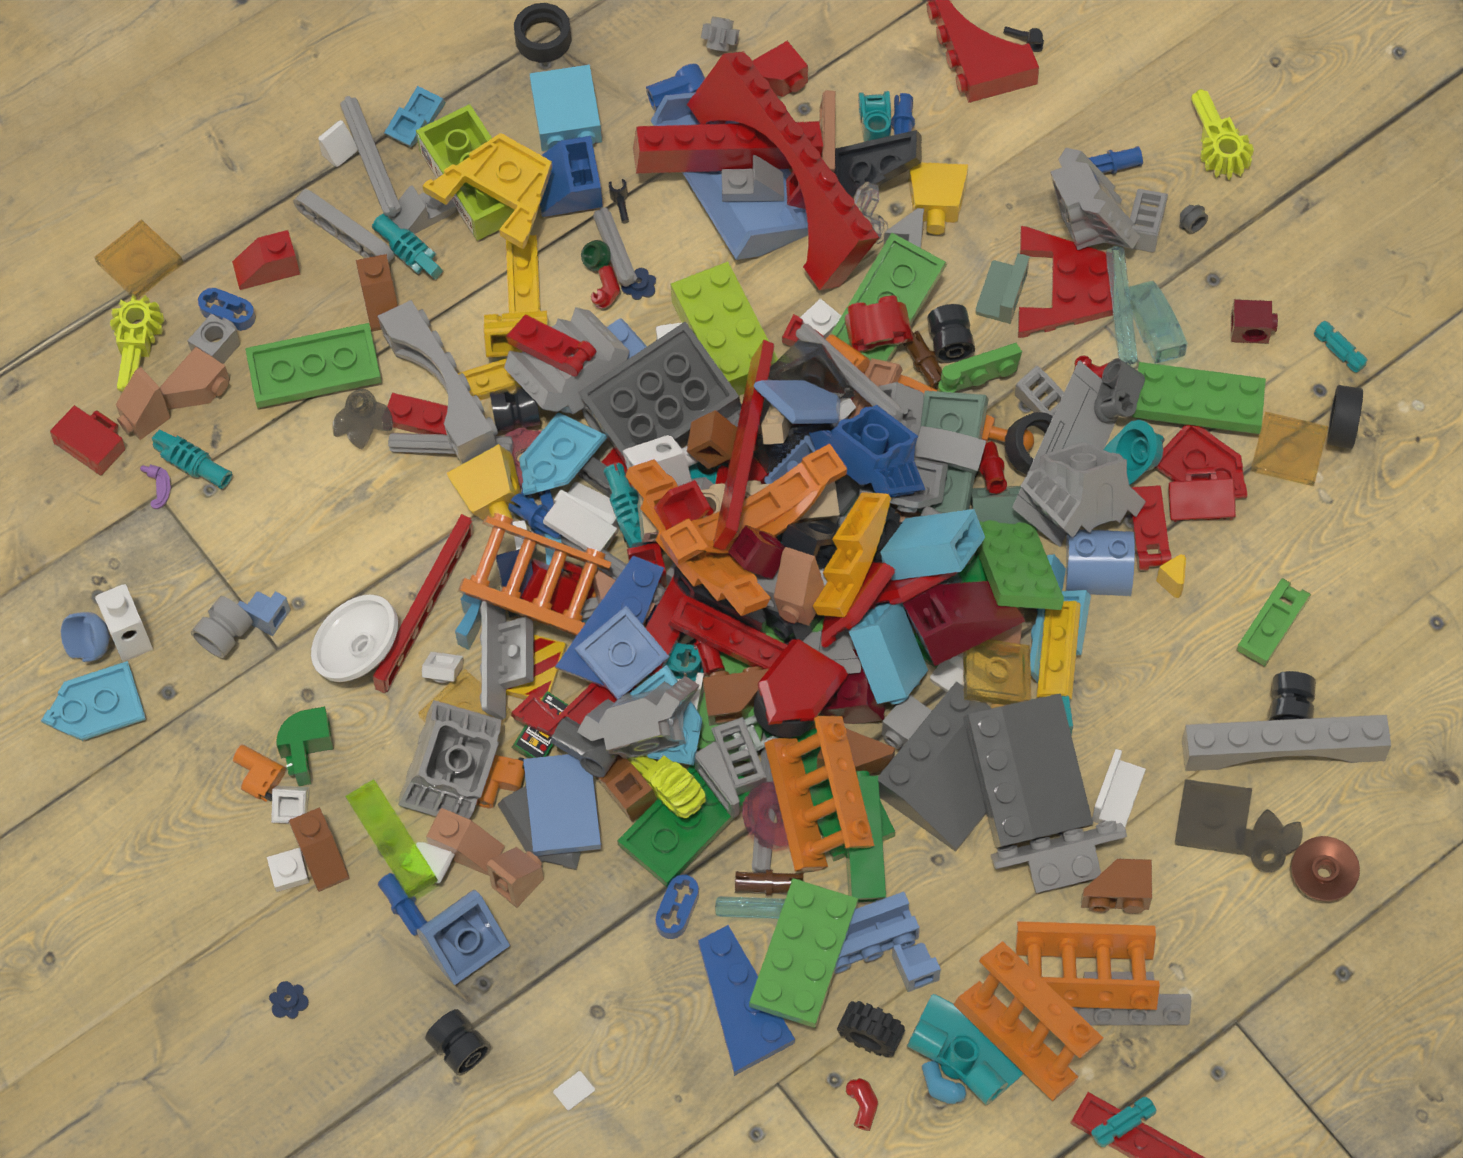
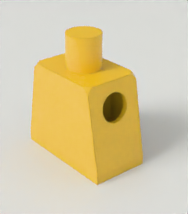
[908,162,968,235]
[447,444,521,520]

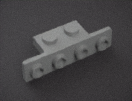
[480,601,533,719]
[990,821,1127,893]
[1072,972,1192,1025]

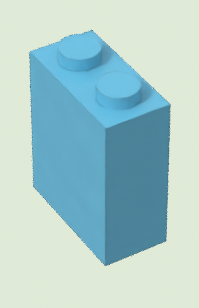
[529,65,602,151]
[880,509,985,580]
[849,602,928,704]

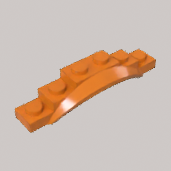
[660,444,848,565]
[625,459,771,616]

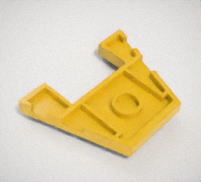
[422,133,552,249]

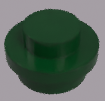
[581,240,611,272]

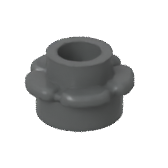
[1180,205,1208,233]

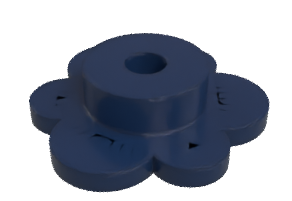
[621,268,656,300]
[269,981,309,1019]

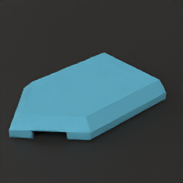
[519,412,607,496]
[41,661,146,741]
[630,665,702,765]

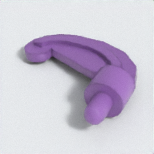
[140,464,171,509]

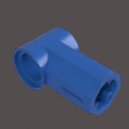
[646,64,705,111]

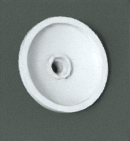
[311,595,398,682]

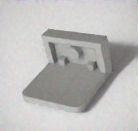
[859,457,948,512]

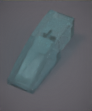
[1123,280,1188,364]

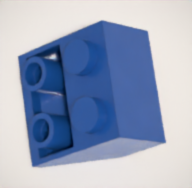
[540,136,603,217]

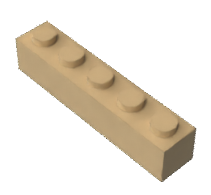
[761,404,792,444]

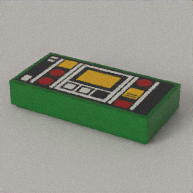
[511,691,568,759]

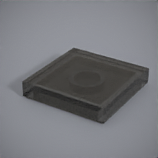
[1175,779,1252,855]

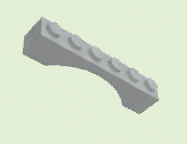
[378,300,498,464]
[1182,715,1391,771]

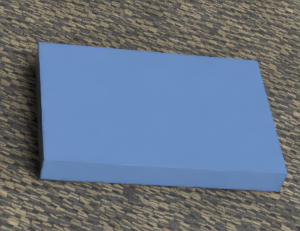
[523,754,601,856]

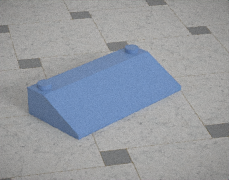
[650,92,808,260]

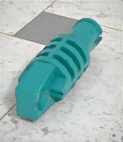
[372,214,444,280]
[152,429,233,489]
[604,463,650,548]

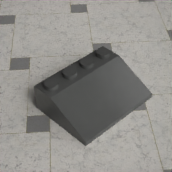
[578,322,741,465]
[878,681,992,852]
[963,693,1093,848]

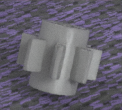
[701,17,740,51]

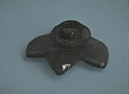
[332,389,393,449]
[1235,809,1303,873]

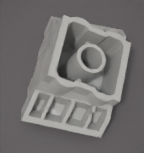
[1050,148,1140,250]
[504,307,630,414]
[1021,442,1146,538]
[577,676,700,759]
[398,700,501,819]

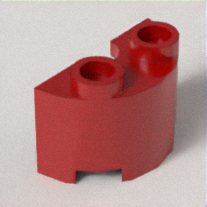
[845,295,913,353]

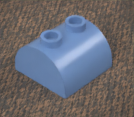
[1066,529,1135,596]
[417,890,510,985]

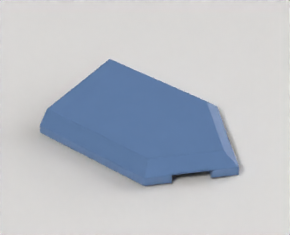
[754,380,841,424]

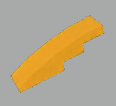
[813,492,891,617]

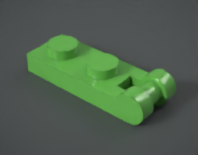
[937,342,1022,393]
[1237,578,1311,666]

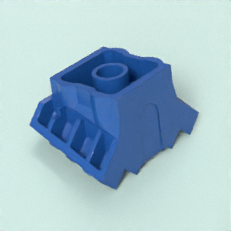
[809,405,926,497]

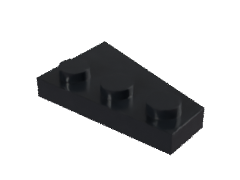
[834,130,922,199]

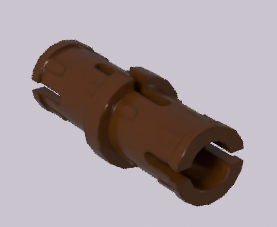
[902,331,942,390]
[735,869,804,897]

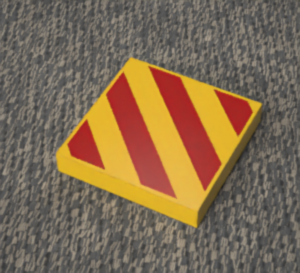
[506,634,567,700]

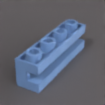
[834,892,920,974]

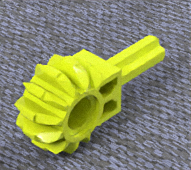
[1191,89,1254,180]
[110,294,165,392]
[626,755,706,818]

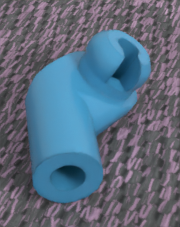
[921,1061,966,1104]

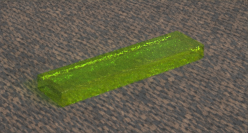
[345,779,438,898]

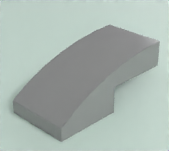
[914,426,986,474]

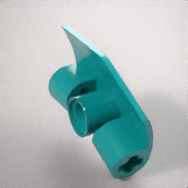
[907,994,1024,1105]

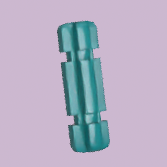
[1314,321,1368,373]
[1091,1097,1157,1147]

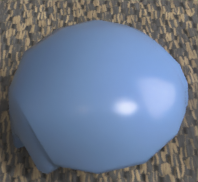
[60,612,110,662]

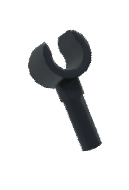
[1003,26,1044,52]
[609,179,629,224]

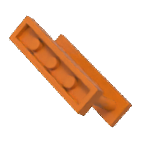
[457,513,612,636]
[764,716,874,871]
[1016,921,1160,1010]
[954,941,1104,1101]

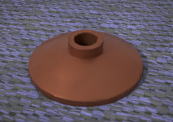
[1291,836,1360,901]

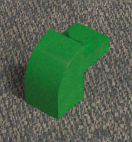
[276,706,334,786]

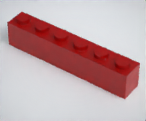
[633,121,823,174]

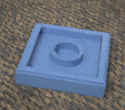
[575,606,669,700]

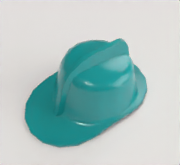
[1103,420,1165,485]

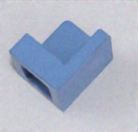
[238,591,290,637]
[892,943,941,992]

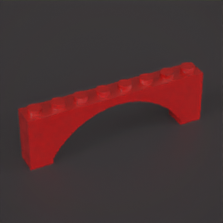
[926,0,1039,103]
[687,51,880,290]

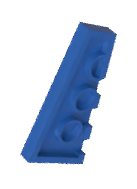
[555,556,664,689]
[698,925,795,1076]

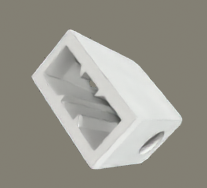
[623,435,699,496]
[95,584,153,662]

